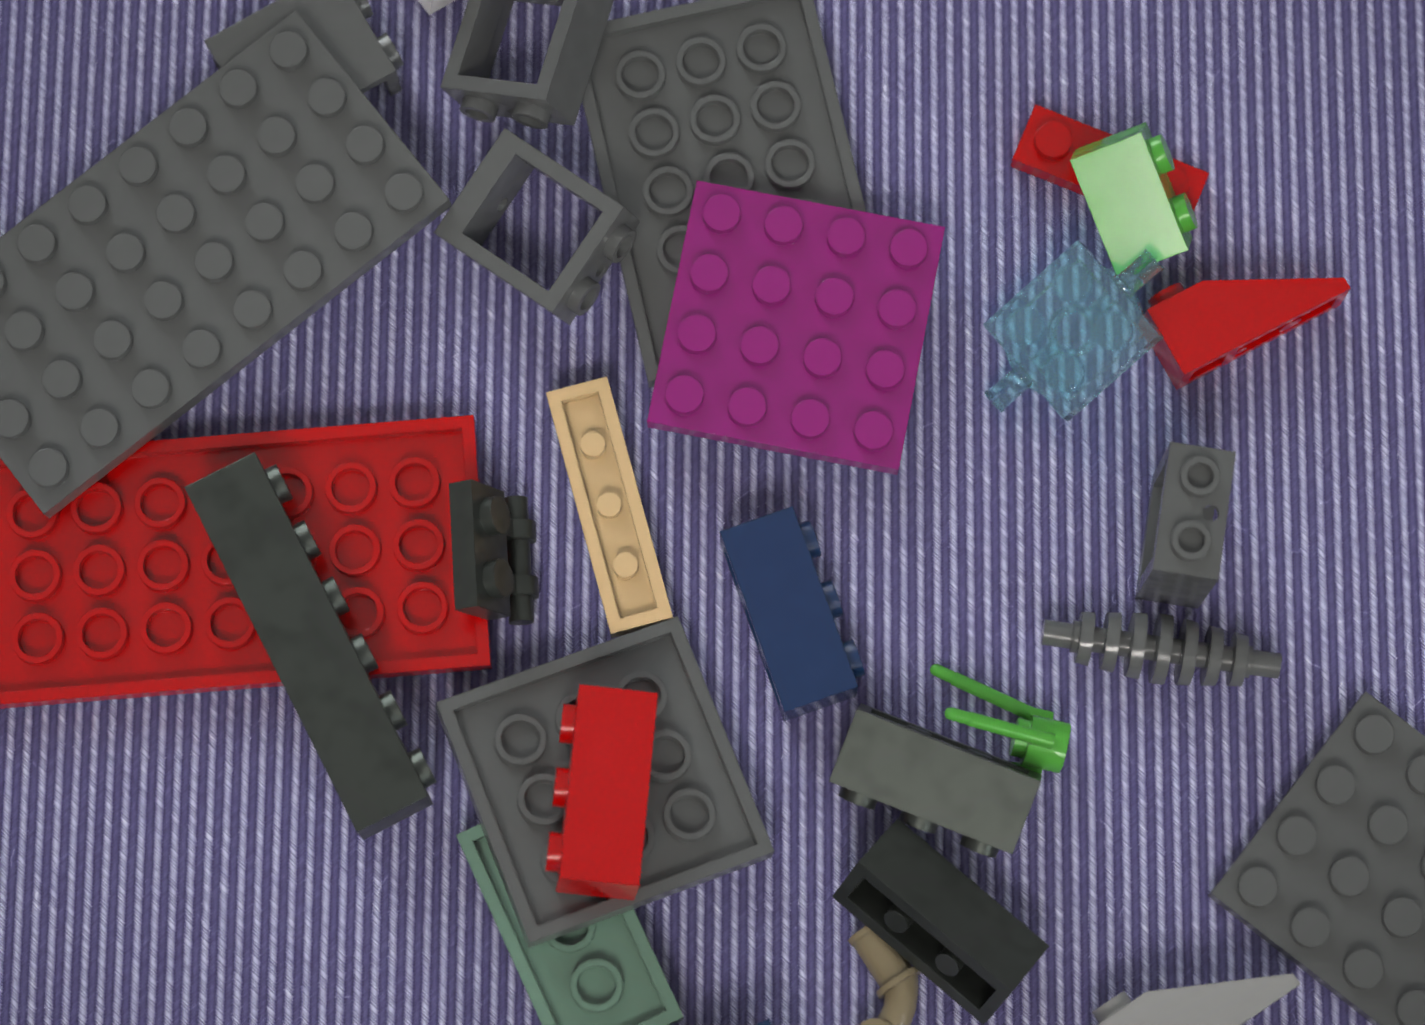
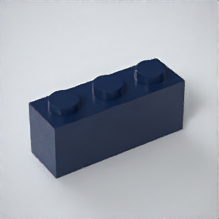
[720,506,865,721]

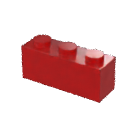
[545,684,658,901]

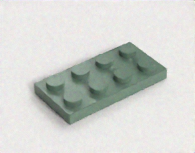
[456,824,684,1025]

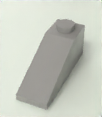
[1092,973,1300,1025]

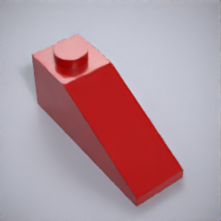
[1140,277,1351,390]

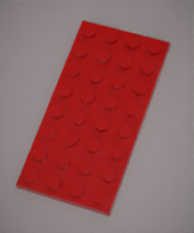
[0,415,492,709]

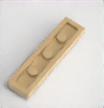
[546,376,673,638]

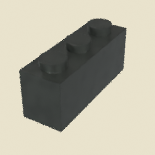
[829,703,1042,858]
[832,818,1049,1025]

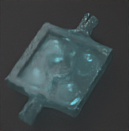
[983,240,1164,421]

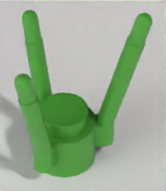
[930,664,1071,774]

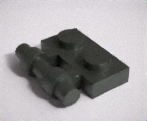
[449,479,539,625]

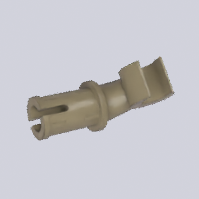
[848,926,921,1025]

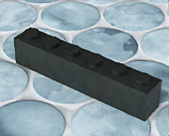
[185,452,437,840]

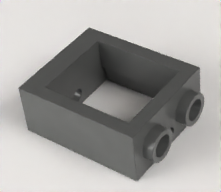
[440,0,614,129]
[434,128,640,325]
[1135,442,1236,609]

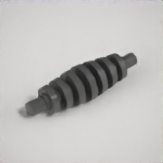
[1041,612,1282,687]

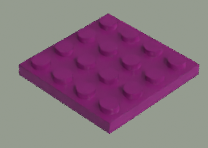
[647,180,945,475]

